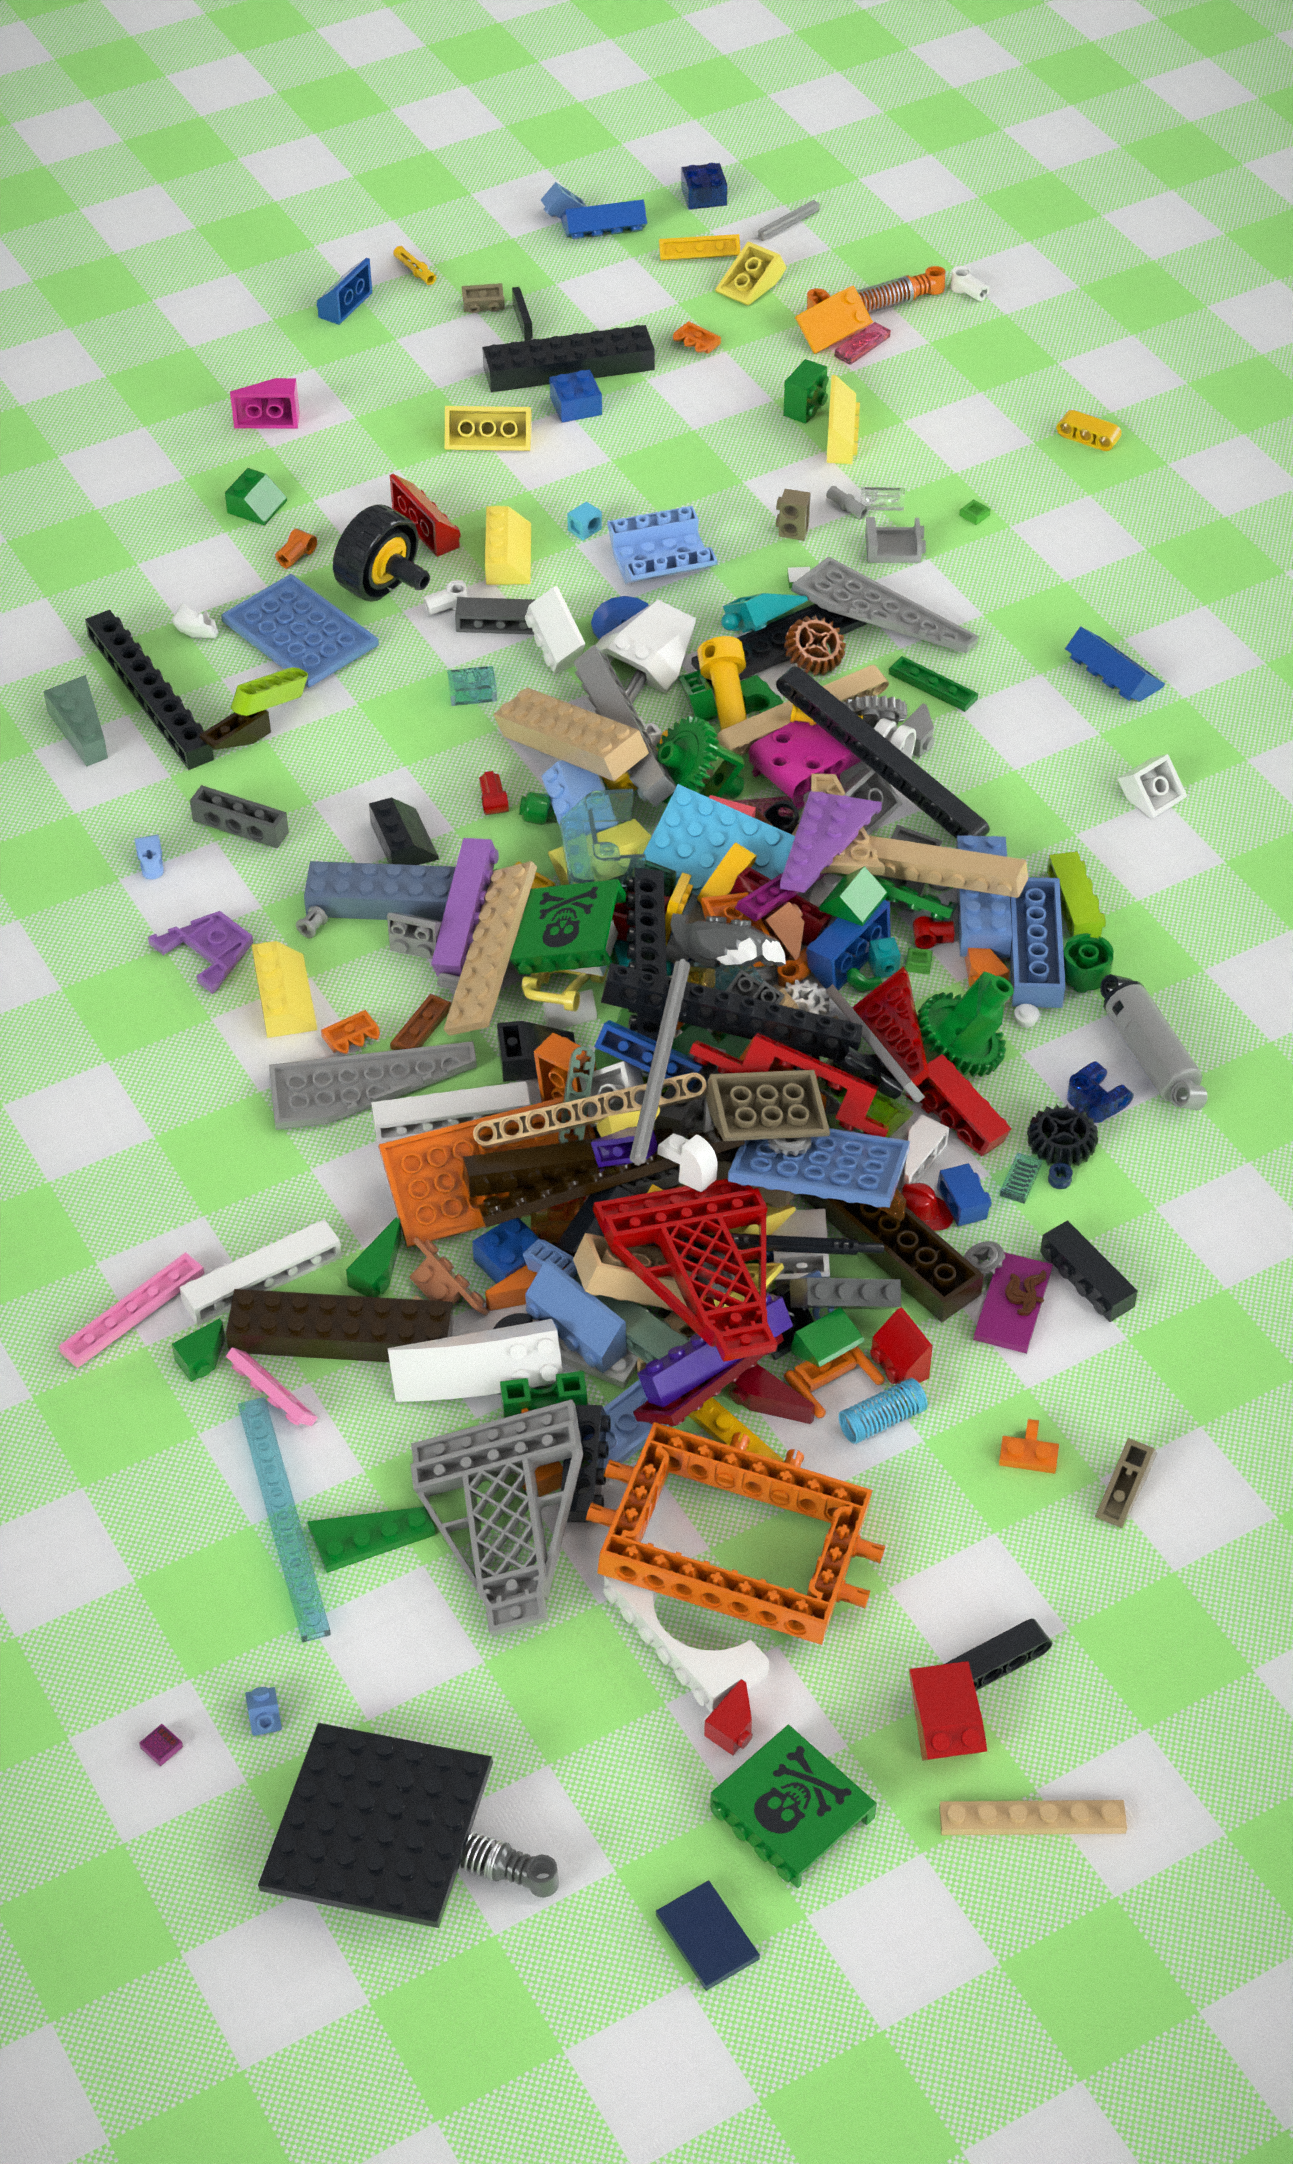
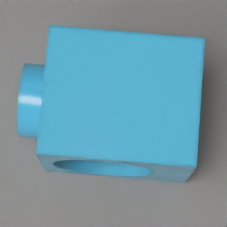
[567,501,602,540]

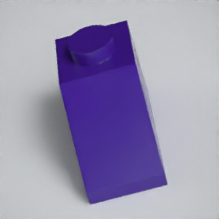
[591,1126,658,1167]

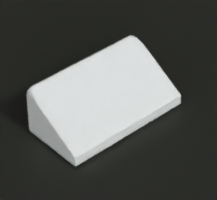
[544,989,597,1029]

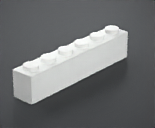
[371,1081,531,1143]
[180,1219,342,1326]

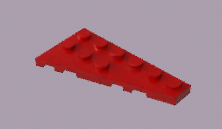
[852,966,929,1086]

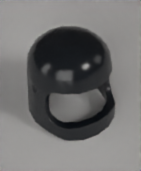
[763,800,799,835]

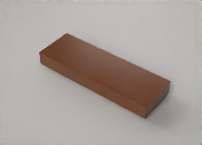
[390,993,452,1050]

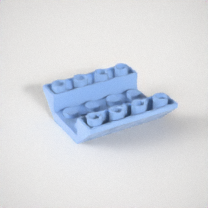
[607,506,718,584]

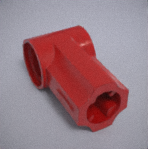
[479,771,509,815]

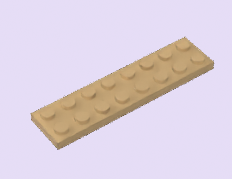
[444,861,537,1036]

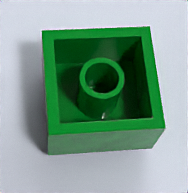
[783,359,829,424]

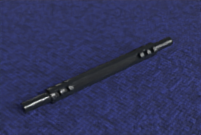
[695,1233,884,1255]

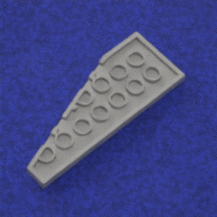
[791,557,979,653]
[269,1041,477,1130]

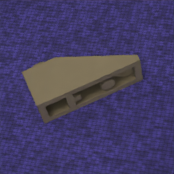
[1095,1438,1157,1528]

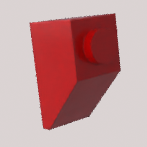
[704,1679,753,1756]

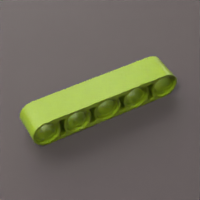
[231,667,308,716]

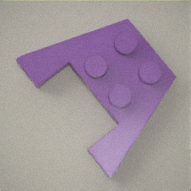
[148,911,253,994]

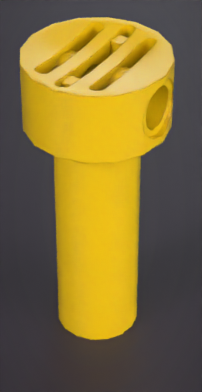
[697,636,747,731]

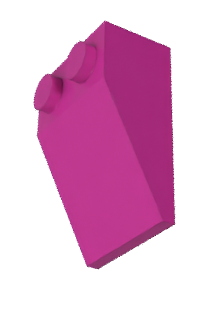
[230,378,300,429]

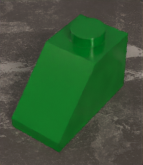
[172,1318,225,1382]

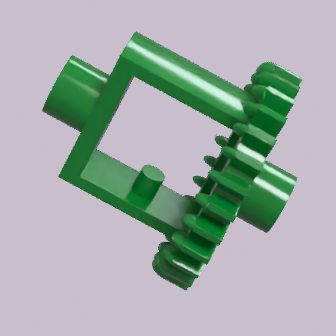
[656,716,745,804]
[917,972,1014,1077]

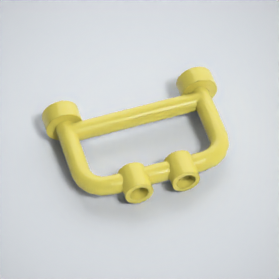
[521,968,607,1012]

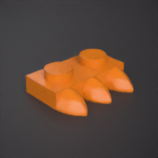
[673,321,721,354]
[321,1010,380,1054]

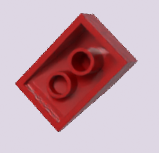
[909,1661,987,1761]

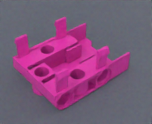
[748,721,862,810]

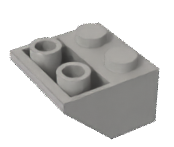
[387,912,442,959]

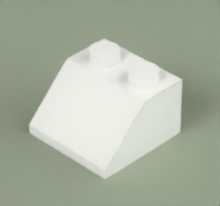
[1117,754,1188,818]

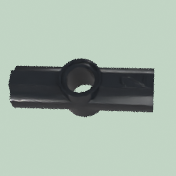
[833,1045,904,1100]

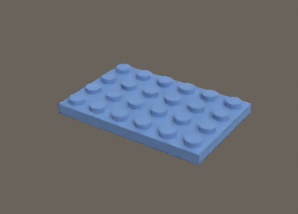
[221,574,379,688]
[728,1128,910,1208]

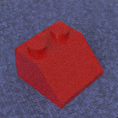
[870,1307,933,1391]

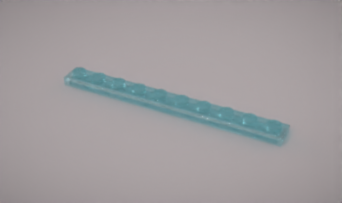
[238,1397,331,1643]

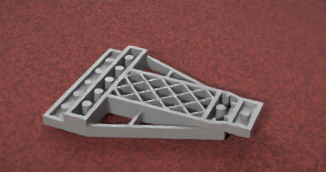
[410,1400,583,1636]

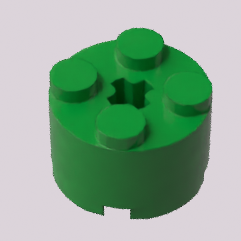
[1063,933,1114,993]

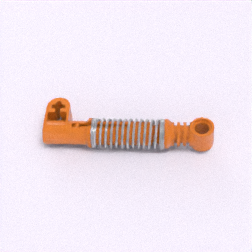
[807,266,946,314]

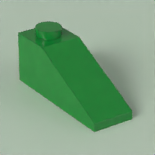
[679,670,718,721]
[346,1217,402,1297]

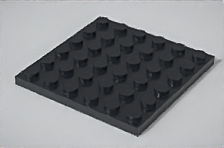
[258,1723,493,1928]

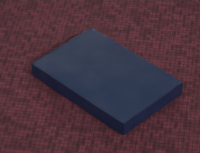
[656,1880,760,1991]

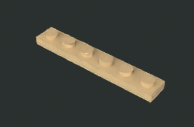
[939,1800,1127,1835]

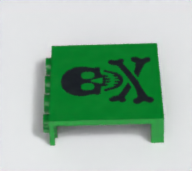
[510,879,627,975]
[710,1724,877,1888]

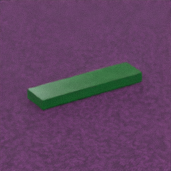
[889,656,978,712]

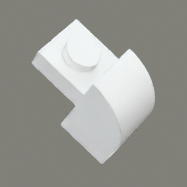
[657,1133,717,1192]

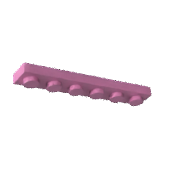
[59,1252,204,1368]

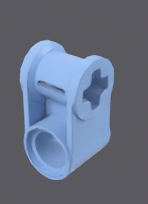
[134,834,164,879]

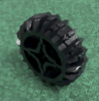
[1027,1104,1098,1167]

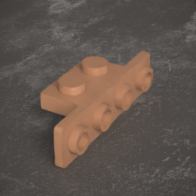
[409,1237,489,1316]

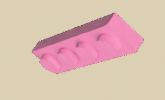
[226,1348,318,1426]

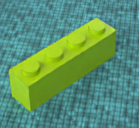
[1047,851,1106,938]

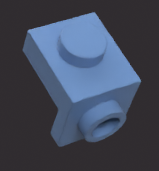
[245,1687,282,1736]

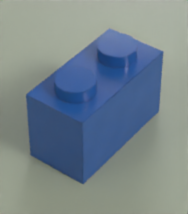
[937,1163,992,1226]

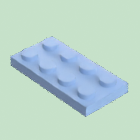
[583,1379,669,1469]

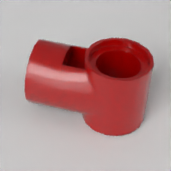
[912,916,954,949]

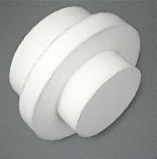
[1014,1004,1040,1027]

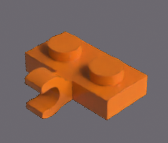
[999,1419,1059,1474]

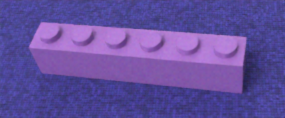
[431,838,499,977]

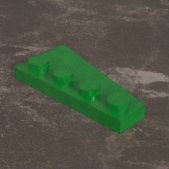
[873,875,958,920]
[307,1506,436,1573]

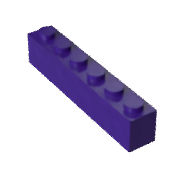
[637,1293,793,1407]

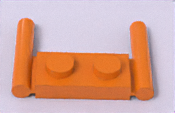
[783,1346,885,1418]

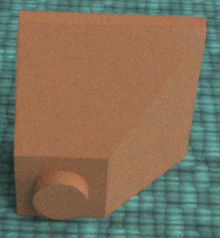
[761,902,804,961]

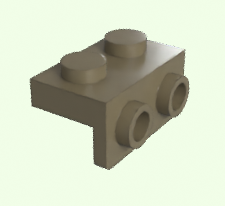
[462,283,504,313]

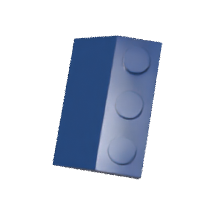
[317,257,372,325]

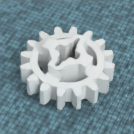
[784,980,830,1016]

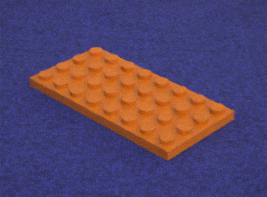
[378,1097,596,1248]

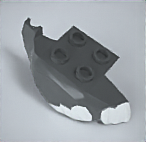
[670,913,786,969]

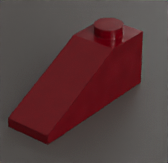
[729,1364,815,1424]

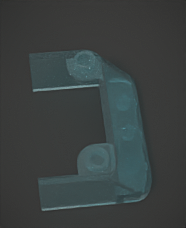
[560,789,646,887]

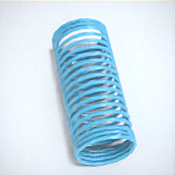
[838,1378,928,1444]

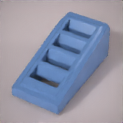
[523,1239,578,1278]

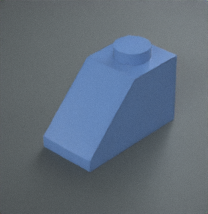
[541,182,587,219]

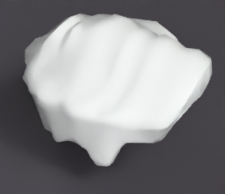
[172,603,218,639]

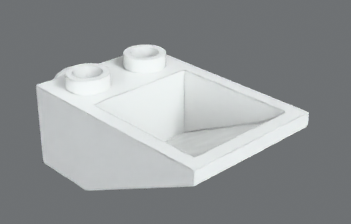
[773,1209,830,1288]

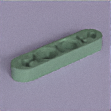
[558,1046,595,1143]

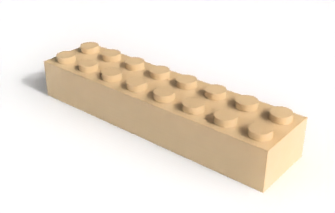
[493,687,649,781]

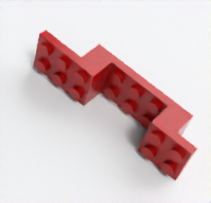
[689,1033,889,1137]

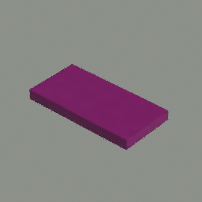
[973,1252,1053,1354]

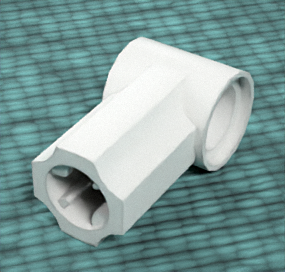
[950,265,989,302]
[423,580,468,616]

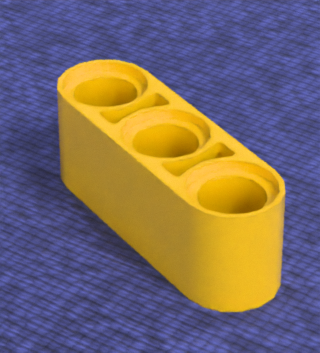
[1056,410,1122,451]
[697,843,757,903]

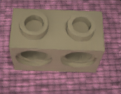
[776,489,811,541]

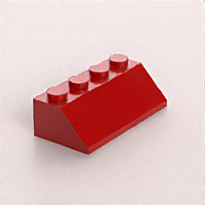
[390,474,461,557]

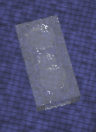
[860,487,905,511]

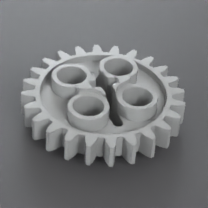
[842,695,907,728]

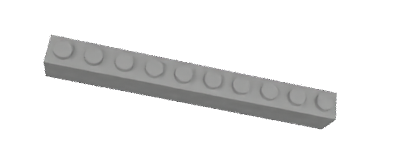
[573,645,676,807]

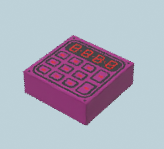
[139,1724,183,1766]

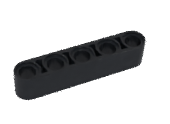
[945,1619,1052,1691]

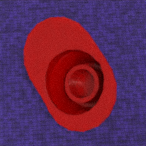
[896,1183,954,1231]

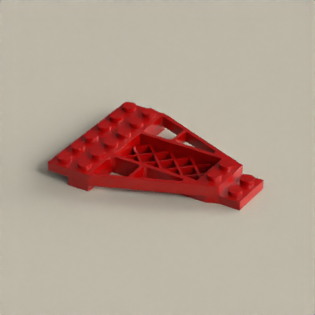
[593,1179,778,1362]

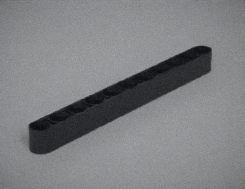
[776,666,990,839]

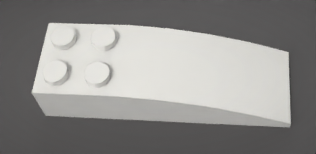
[387,1319,563,1402]

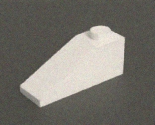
[903,1114,949,1186]

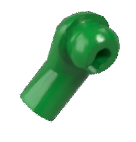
[846,968,882,992]

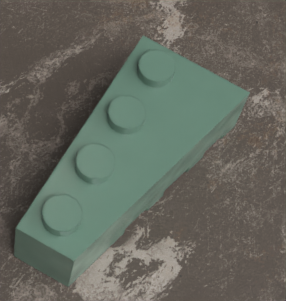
[43,675,108,767]

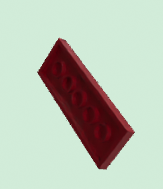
[633,1333,784,1426]

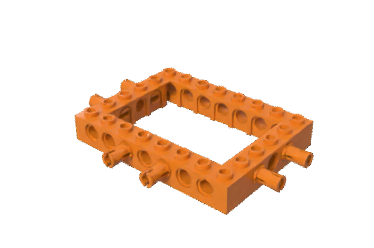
[586,1422,885,1645]

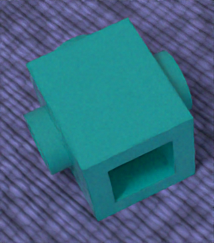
[868,937,901,978]

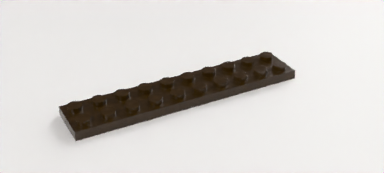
[478,1126,745,1228]

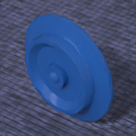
[591,596,649,640]

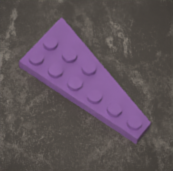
[780,791,882,893]

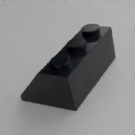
[369,797,439,865]
[555,1186,634,1257]

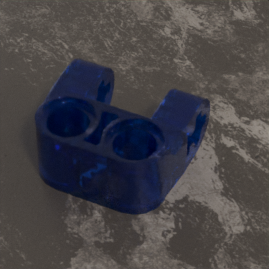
[1067,1061,1134,1123]

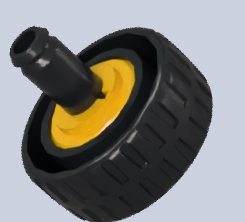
[333,504,430,601]

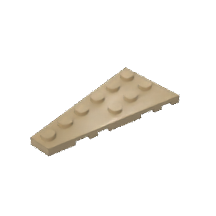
[811,774,885,875]

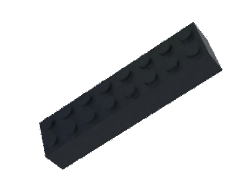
[482,325,655,392]

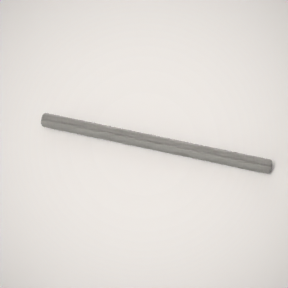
[630,959,690,1166]

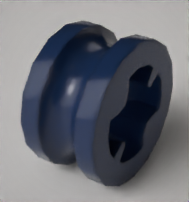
[1048,1163,1073,1189]

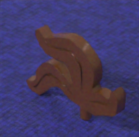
[1005,1270,1046,1316]

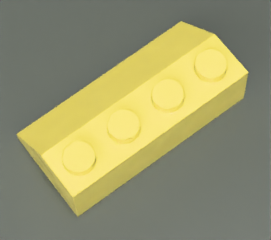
[827,375,860,464]
[445,406,532,451]
[485,506,531,585]
[548,819,651,885]
[252,941,317,1038]

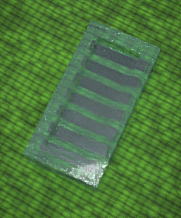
[1000,1152,1042,1204]

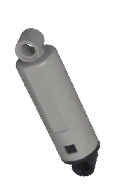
[1100,974,1207,1111]

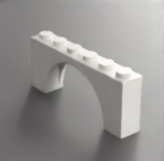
[603,1539,769,1713]

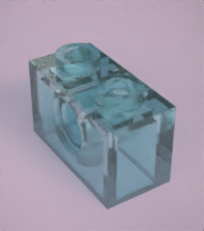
[447,666,497,706]

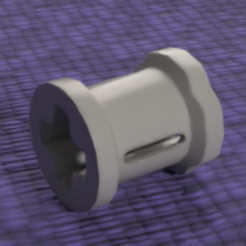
[296,906,328,938]

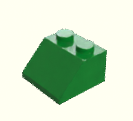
[225,468,287,526]

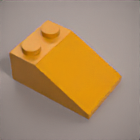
[795,285,873,354]

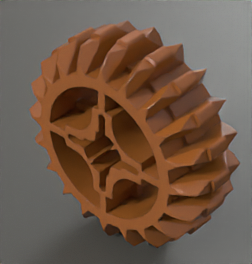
[784,615,846,676]

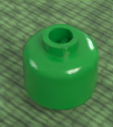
[519,792,554,825]

